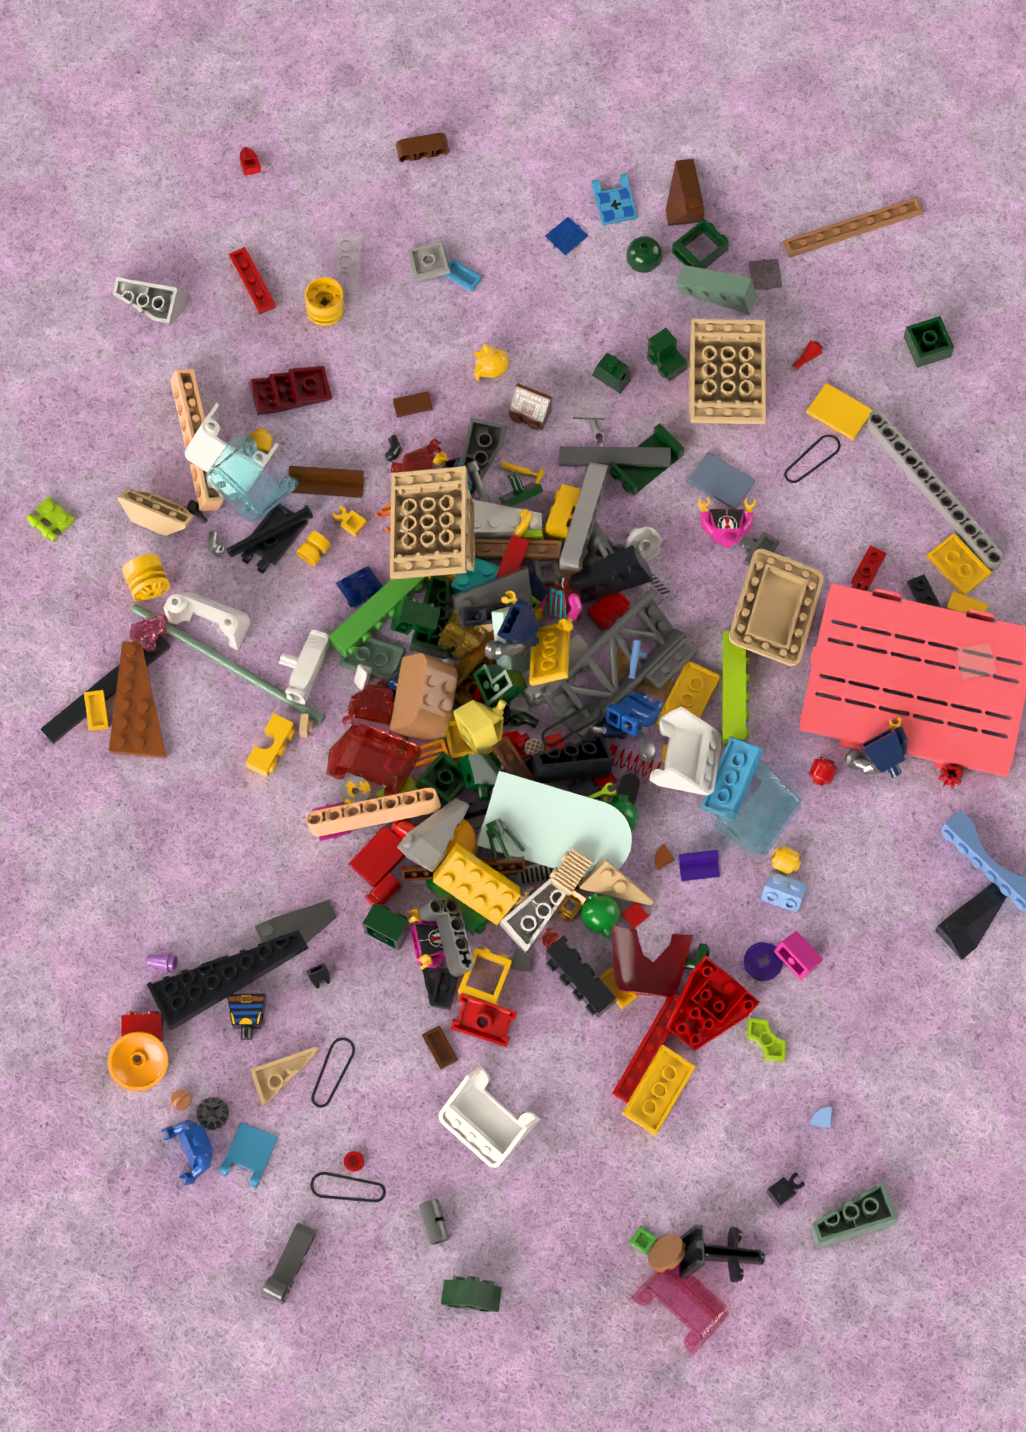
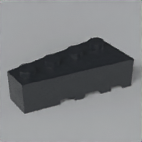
[566,545,653,604]
[531,733,614,783]
[546,935,617,1018]

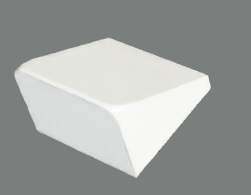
[354,664,372,690]

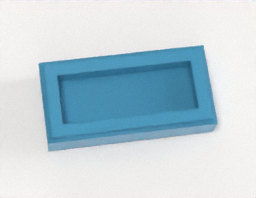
[445,259,482,292]

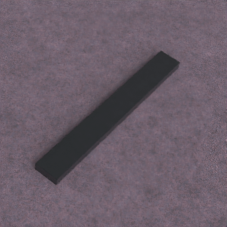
[41,633,171,744]

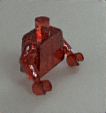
[391,439,441,473]
[342,681,400,737]

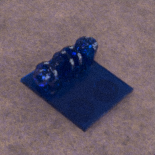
[336,566,383,608]

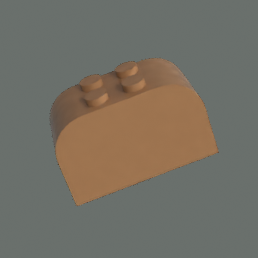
[390,653,457,741]

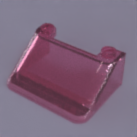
[630,1264,728,1358]

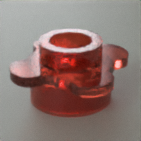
[542,928,559,950]

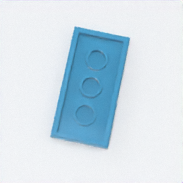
[701,736,764,821]

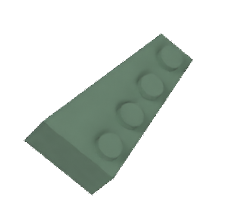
[676,265,757,315]
[811,1181,897,1249]

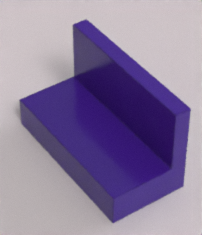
[678,850,720,881]

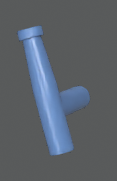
[628,640,647,679]

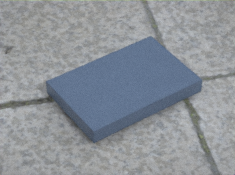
[688,452,755,509]

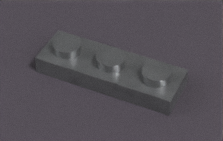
[645,638,698,691]

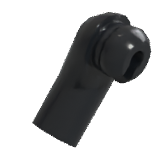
[385,435,402,462]

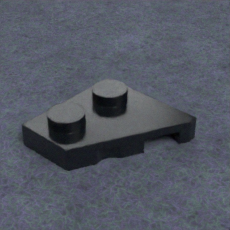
[421,964,458,1010]

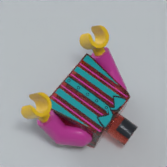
[534,575,582,631]

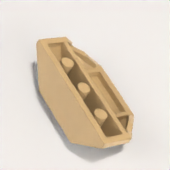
[118,488,194,536]

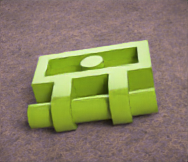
[26,496,76,542]

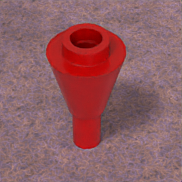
[793,340,823,370]

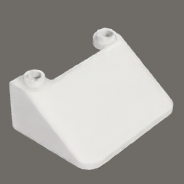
[649,707,722,795]
[439,1066,540,1167]

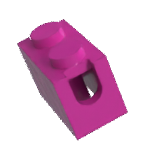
[774,931,823,980]

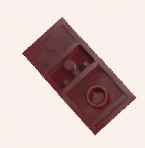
[249,366,332,415]

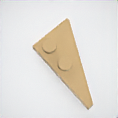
[250,1046,319,1107]

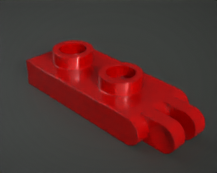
[851,545,887,590]

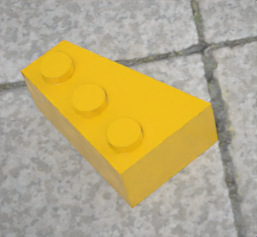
[543,484,581,545]

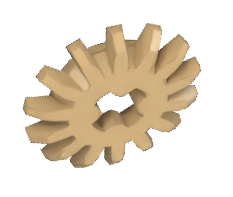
[508,887,534,912]

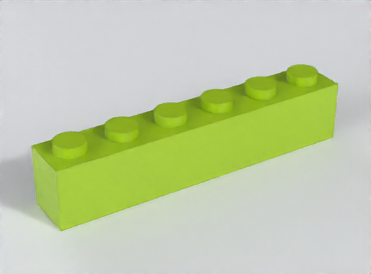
[722,631,750,745]

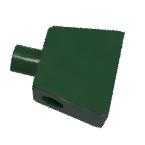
[592,353,631,394]
[459,754,501,800]

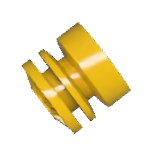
[305,277,344,326]
[122,554,170,602]

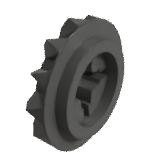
[197,1097,229,1129]

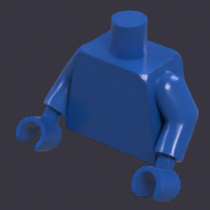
[161,1120,213,1185]

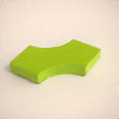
[746,1018,786,1062]

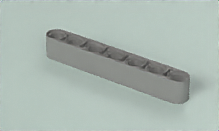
[559,462,610,572]

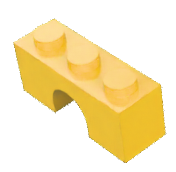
[246,713,296,777]

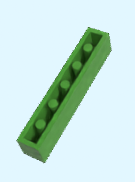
[329,576,426,658]

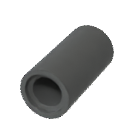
[419,1199,450,1245]

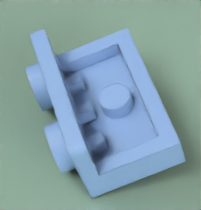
[761,871,808,912]

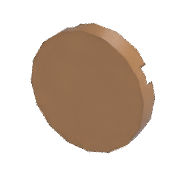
[648,1234,686,1273]

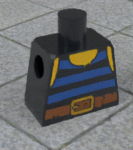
[227,993,267,1040]

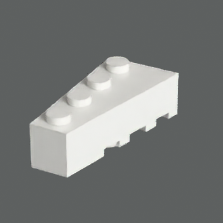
[474,500,542,539]
[499,878,567,953]

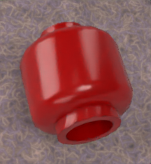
[809,756,837,786]

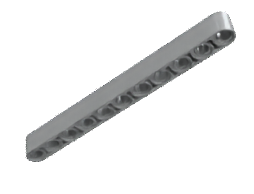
[867,410,1003,570]

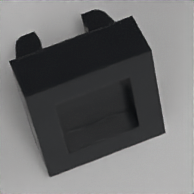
[306,963,330,989]

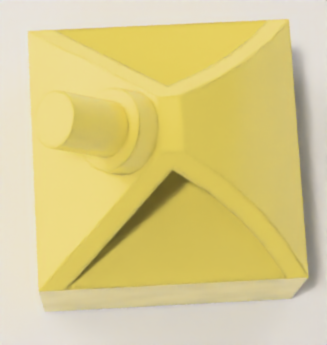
[453,700,507,755]

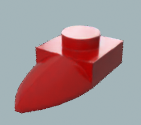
[240,147,261,175]

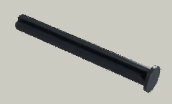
[226,505,313,557]

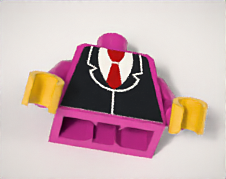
[697,497,756,548]
[408,909,446,970]

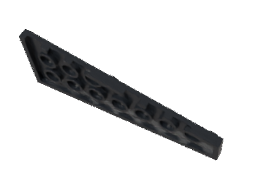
[147,930,309,1031]

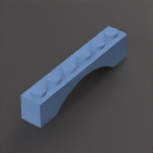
[940,810,1026,913]

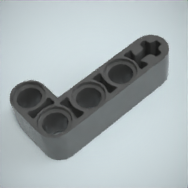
[418,897,474,977]
[262,1223,317,1305]

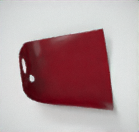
[611,926,693,997]

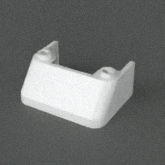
[185,403,279,494]

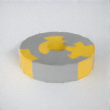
[340,776,371,804]

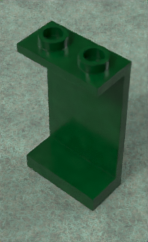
[609,423,684,495]

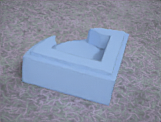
[810,1107,832,1128]

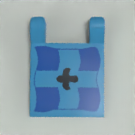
[592,173,638,226]

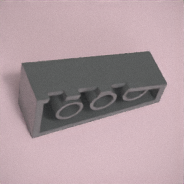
[452,566,533,616]

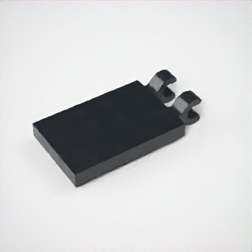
[241,502,308,574]

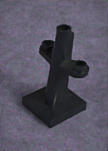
[679,1225,765,1283]

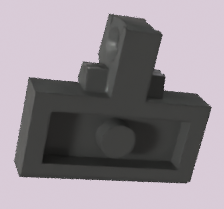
[739,532,780,566]

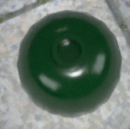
[626,236,662,273]

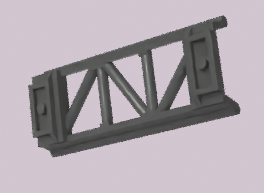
[542,588,687,738]

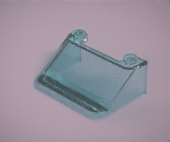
[206,435,299,522]
[714,760,802,857]

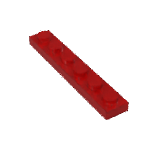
[612,994,680,1103]

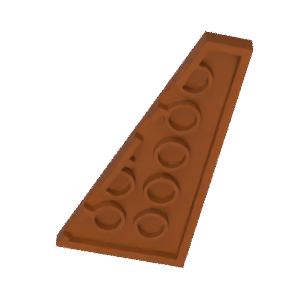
[109,641,167,758]

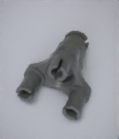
[583,520,625,568]

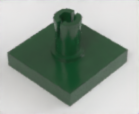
[499,472,544,507]

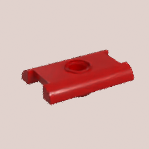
[450,994,518,1047]

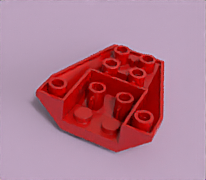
[666,956,760,1051]

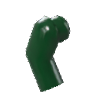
[510,712,539,729]

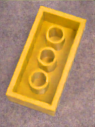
[433,843,521,925]

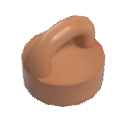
[171,1089,191,1110]

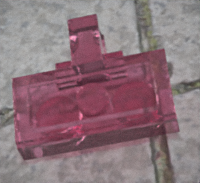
[130,614,167,652]

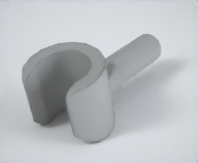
[591,419,605,443]

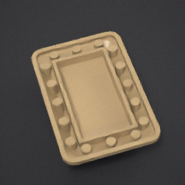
[729,549,824,666]

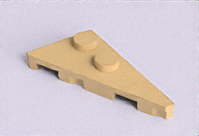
[578,858,653,905]

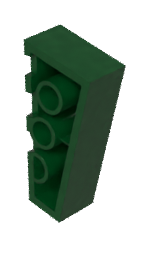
[409,575,450,659]

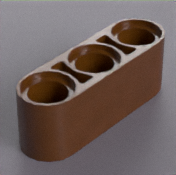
[396,133,449,162]

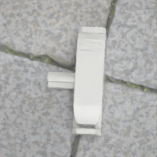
[279,630,330,705]

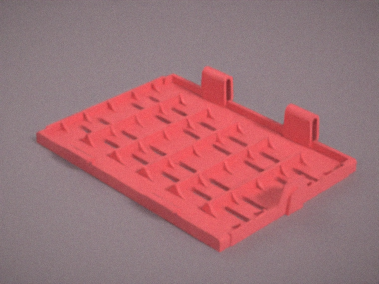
[799,583,1026,777]

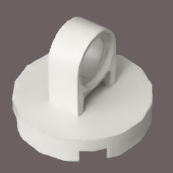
[625,526,662,562]

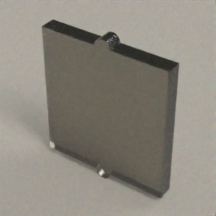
[749,258,782,291]

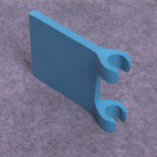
[220,1123,278,1188]

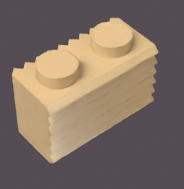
[550,848,593,896]

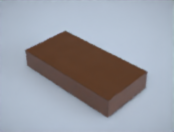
[393,391,433,417]
[422,1025,458,1070]

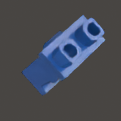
[606,692,663,738]

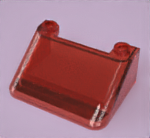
[326,723,421,796]

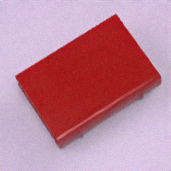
[348,825,405,887]

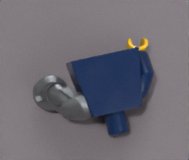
[485,591,540,660]
[845,716,908,778]

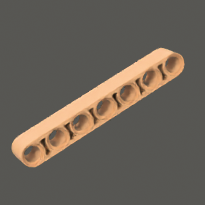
[306,788,441,836]

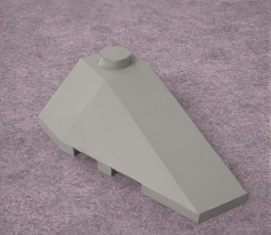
[112,277,188,324]
[397,798,469,872]

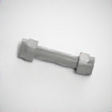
[466,461,491,503]

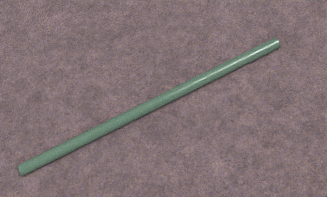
[131,603,325,724]

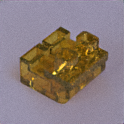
[437,610,489,660]

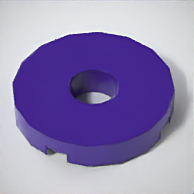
[744,942,783,981]

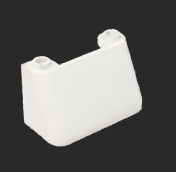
[164,592,250,650]

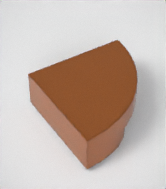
[655,844,675,870]

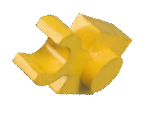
[332,505,367,537]

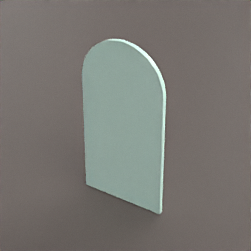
[477,771,632,877]

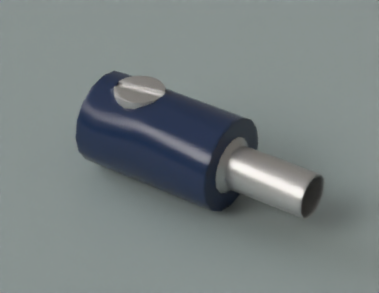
[590,723,626,740]

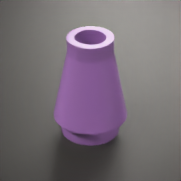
[147,953,178,972]

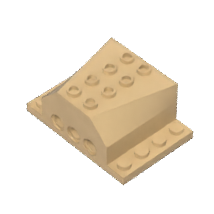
[689,319,766,424]
[390,466,475,579]

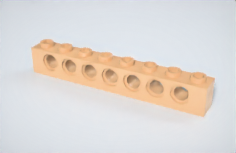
[170,369,224,512]

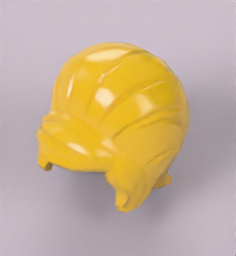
[474,344,509,381]

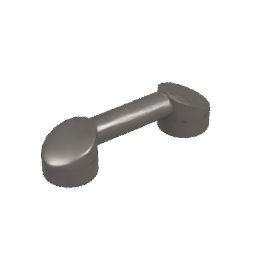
[627,722,655,762]

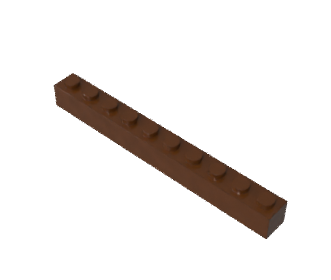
[401,856,525,881]

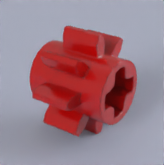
[938,763,963,789]

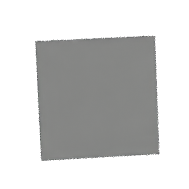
[408,240,451,282]

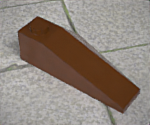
[666,159,705,226]

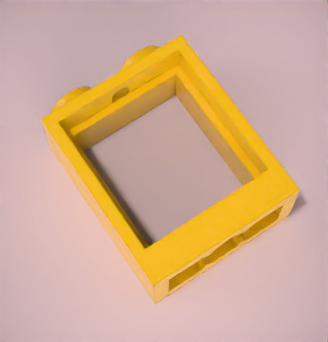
[458,947,512,1005]

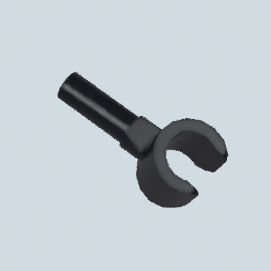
[187,500,208,523]

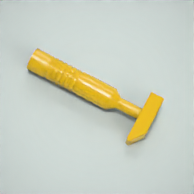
[501,461,545,484]

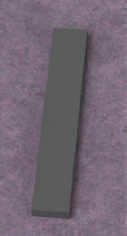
[559,446,671,467]

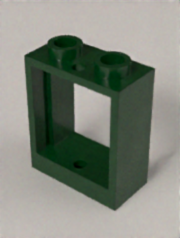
[672,219,729,269]

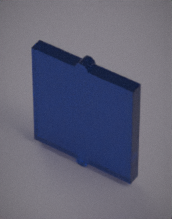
[545,217,588,256]

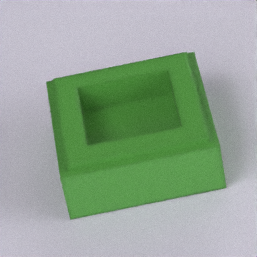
[629,1226,657,1255]

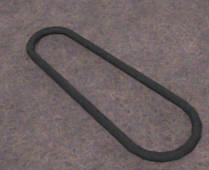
[784,435,841,483]
[311,1038,355,1108]
[310,1172,386,1202]

